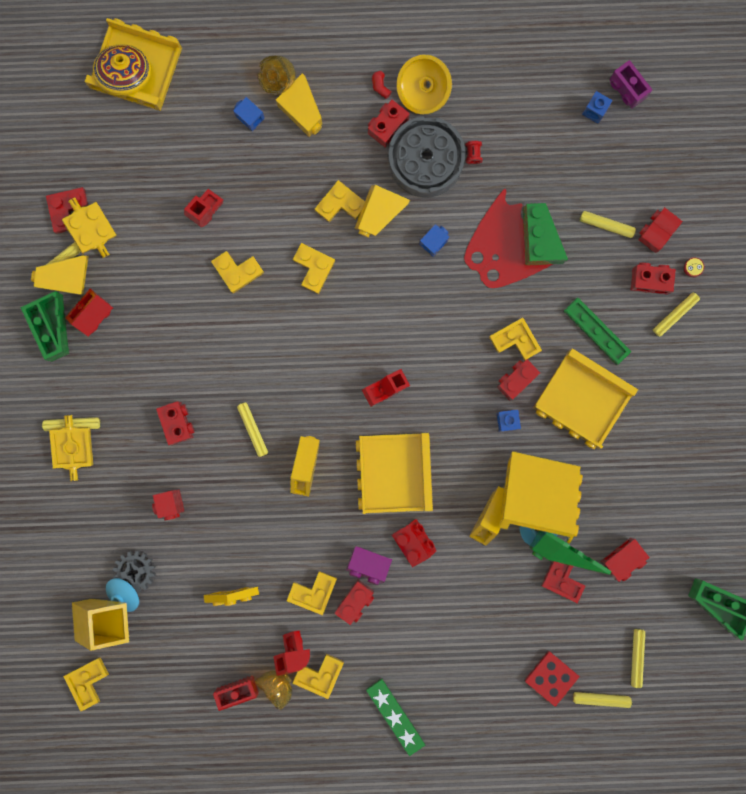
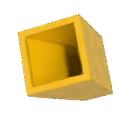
[72,599,129,651]

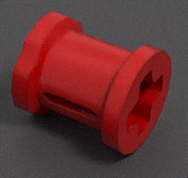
[465,141,483,164]

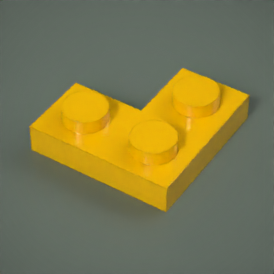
[314,180,365,222]
[293,243,335,294]
[211,251,264,294]
[489,318,542,361]
[287,571,337,615]
[203,587,259,606]
[292,654,344,699]
[63,657,109,711]

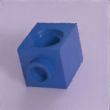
[582,91,613,124]
[233,97,265,131]
[419,224,449,257]
[496,410,521,432]

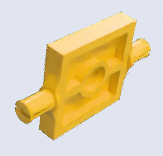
[62,198,116,258]
[49,415,93,481]

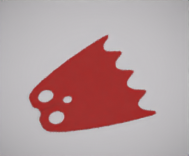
[464,189,553,288]

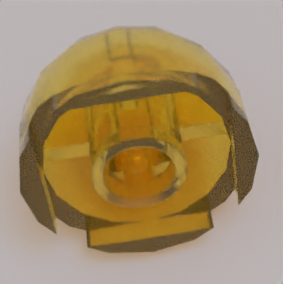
[258,55,296,95]
[255,670,293,711]

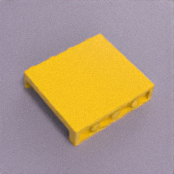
[85,18,182,111]
[533,348,638,450]
[356,433,433,514]
[499,452,583,543]

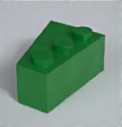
[523,203,568,265]
[20,291,69,362]
[688,578,746,641]

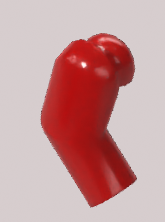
[372,71,392,99]

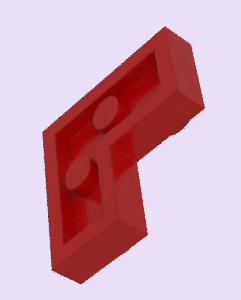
[46,187,88,234]
[541,561,586,604]

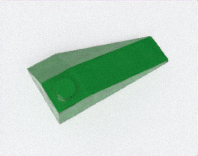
[529,530,612,575]

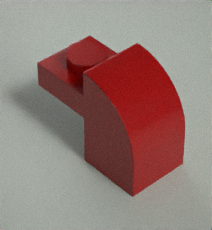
[184,189,223,227]
[362,369,410,407]
[273,630,310,676]

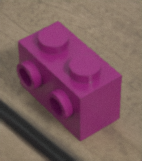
[609,60,653,109]
[346,546,392,585]

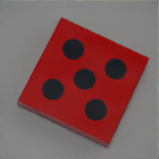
[524,650,580,707]

